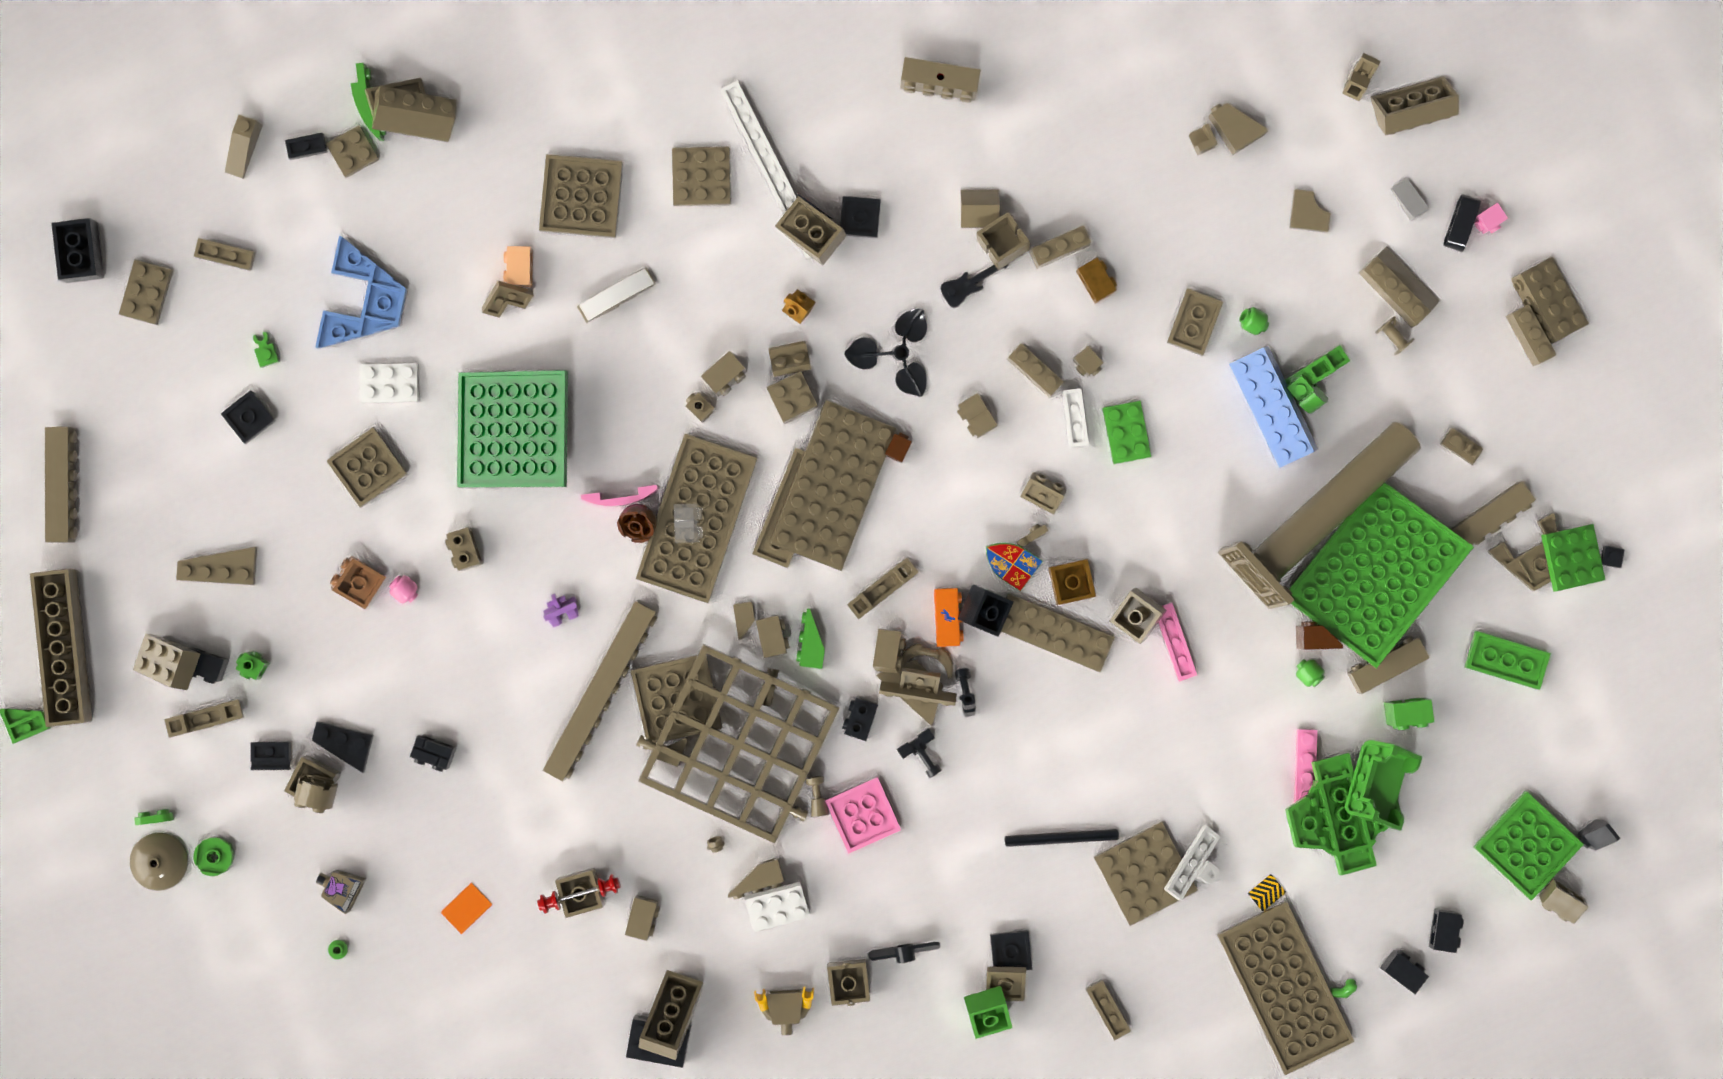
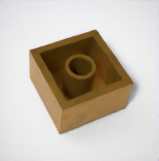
[1048,559,1096,605]

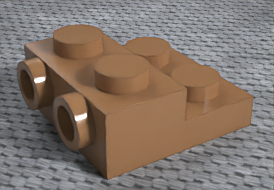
[330,555,386,609]

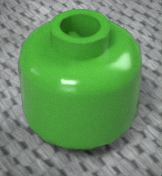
[1239,307,1269,335]
[1296,659,1325,687]

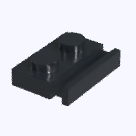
[250,742,291,770]

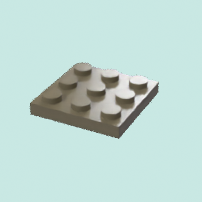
[672,147,731,206]
[327,427,408,508]

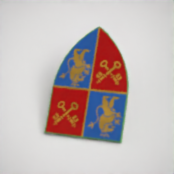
[986,543,1043,591]

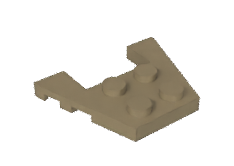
[1487,513,1558,591]

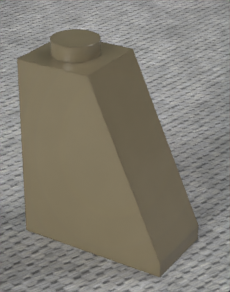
[1208,103,1268,155]

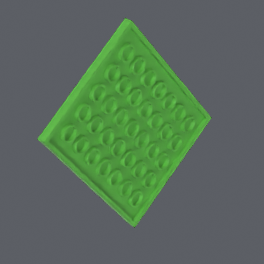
[1289,483,1474,669]

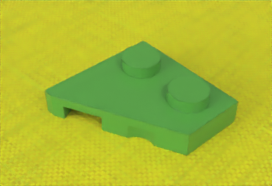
[0,708,51,744]

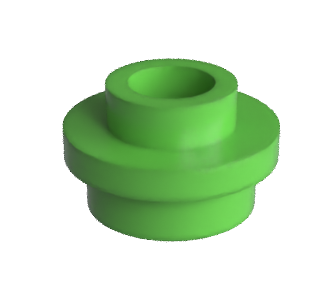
[328,940,348,960]

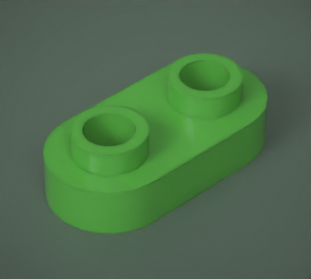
[134,809,174,825]

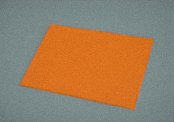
[440,883,492,934]

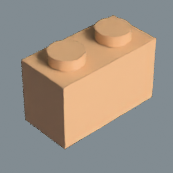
[503,246,533,287]

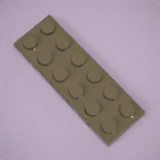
[752,447,805,568]
[1001,593,1115,673]

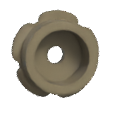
[707,836,725,853]

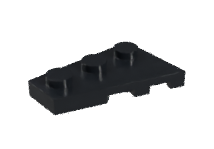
[312,721,374,773]

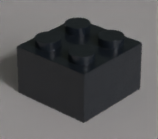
[958,584,1014,637]

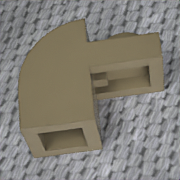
[1342,53,1381,101]

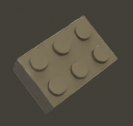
[133,633,200,690]

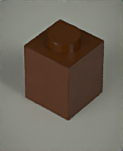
[885,432,912,463]

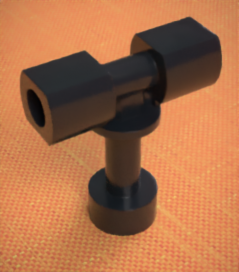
[954,668,976,717]
[896,728,942,778]

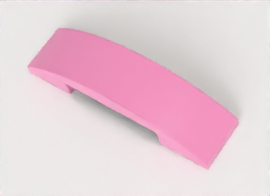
[581,485,659,507]

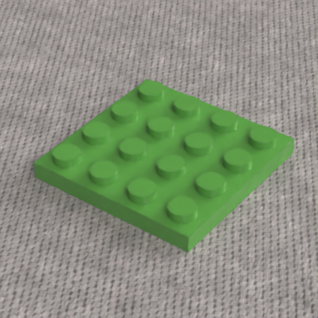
[1473,791,1584,901]

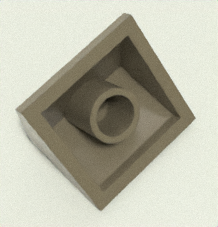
[960,189,1000,228]

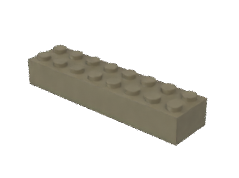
[30,569,92,727]

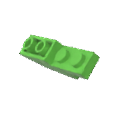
[350,63,386,141]
[1285,345,1350,397]

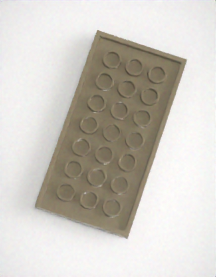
[770,400,897,571]
[636,434,758,603]
[1217,901,1355,1075]

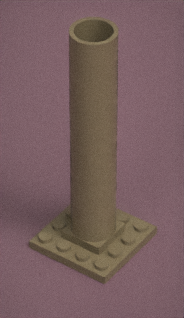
[1218,422,1421,609]

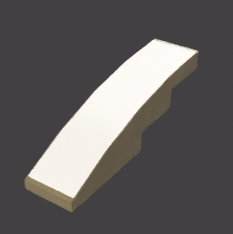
[577,267,656,323]

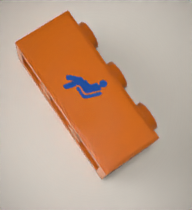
[934,588,964,647]

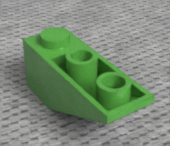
[796,609,825,669]

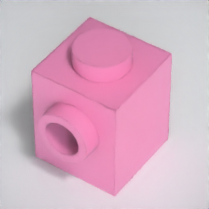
[1474,203,1508,234]

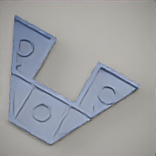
[315,236,408,349]

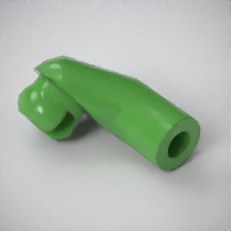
[1330,979,1357,998]

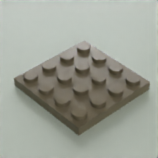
[539,154,623,238]
[631,655,723,743]
[1094,822,1198,926]

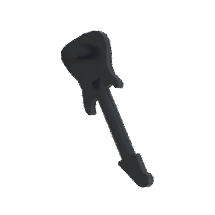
[941,263,1010,308]

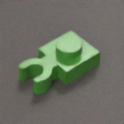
[253,332,280,368]

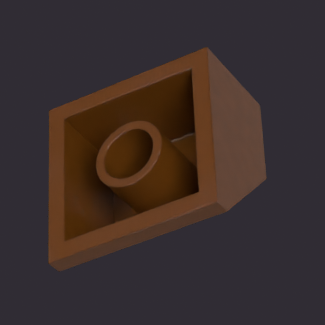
[1296,622,1343,650]

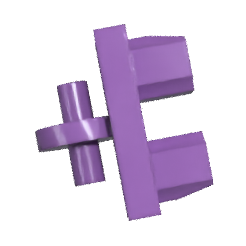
[543,593,579,627]

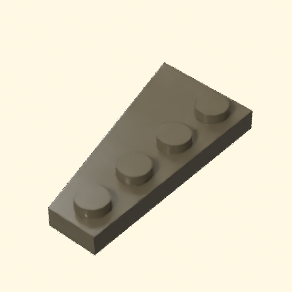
[176,547,257,585]

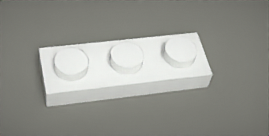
[1062,388,1089,448]

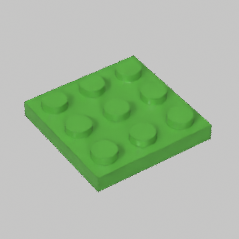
[1541,524,1606,592]

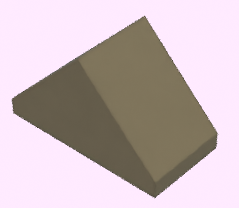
[657,737,689,767]

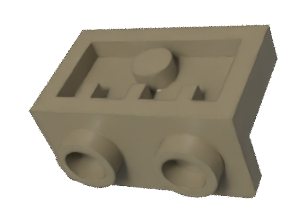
[768,341,811,377]
[1020,472,1067,515]

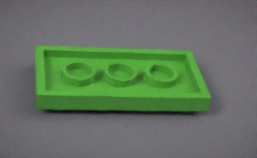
[1464,631,1551,690]

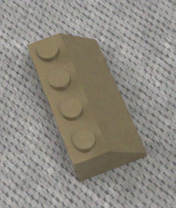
[1371,76,1459,136]
[372,86,457,142]
[1359,246,1439,328]

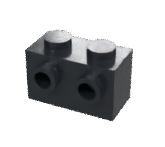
[842,697,878,741]

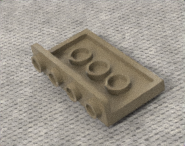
[1511,257,1589,344]

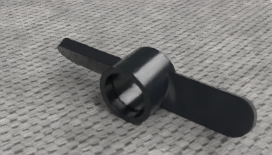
[868,942,941,963]

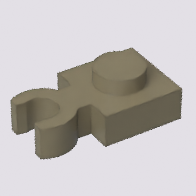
[1016,523,1049,547]

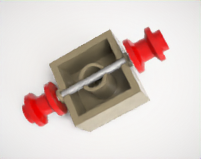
[537,867,621,918]

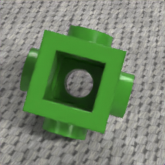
[236,650,270,680]

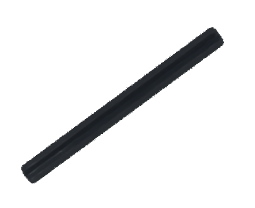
[1004,829,1119,847]

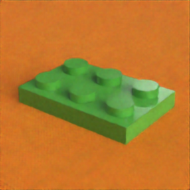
[1102,401,1151,464]

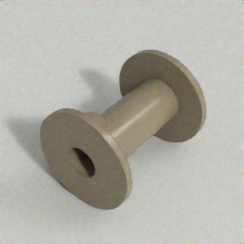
[1375,316,1415,356]

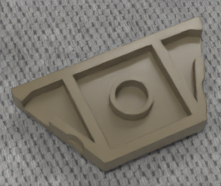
[876,659,944,725]

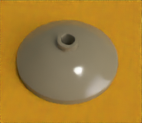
[130,833,188,891]

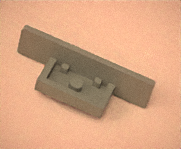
[879,668,957,706]

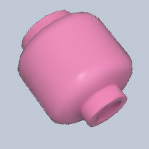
[389,575,418,604]

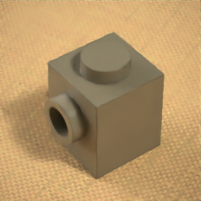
[1073,346,1104,377]

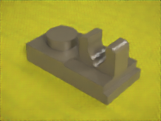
[1440,428,1483,465]

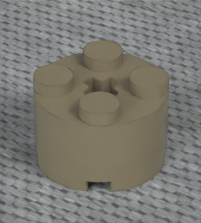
[294,774,338,813]

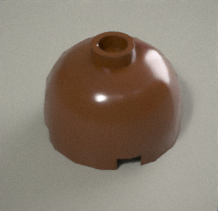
[617,504,657,543]

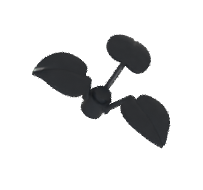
[844,309,927,397]

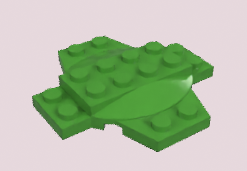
[1285,753,1401,876]

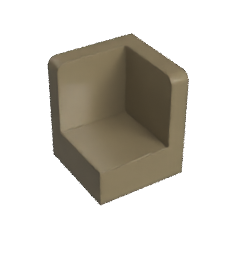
[1189,123,1218,155]

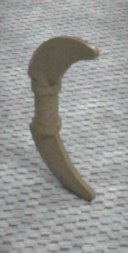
[900,643,953,679]

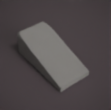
[1390,178,1429,221]

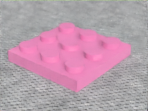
[825,777,901,854]

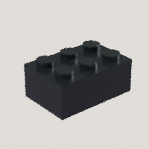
[51,218,104,283]
[626,1015,692,1068]

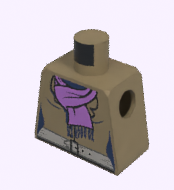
[316,870,366,914]

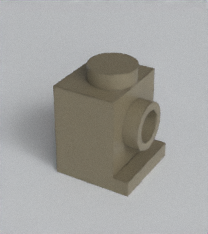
[685,392,716,423]

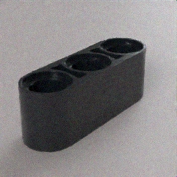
[1443,194,1481,252]

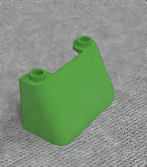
[1345,740,1422,831]

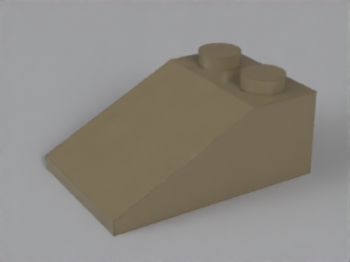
[775,196,847,265]

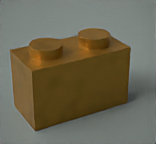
[1076,257,1117,304]

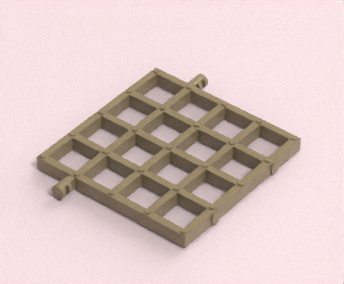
[636,644,840,843]

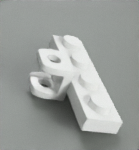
[1164,825,1221,901]

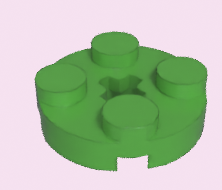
[193,837,234,876]

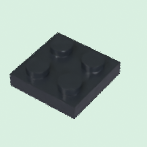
[840,196,881,238]
[221,390,276,444]
[990,930,1032,970]

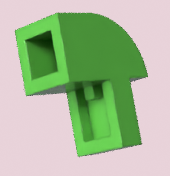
[1287,374,1328,414]

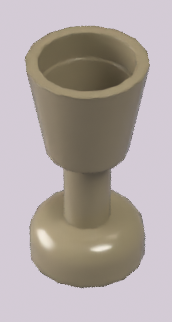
[805,776,830,817]

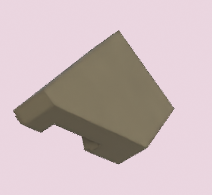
[733,602,755,640]

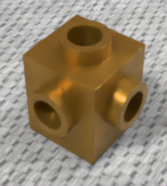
[782,289,816,324]

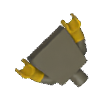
[754,987,814,1035]

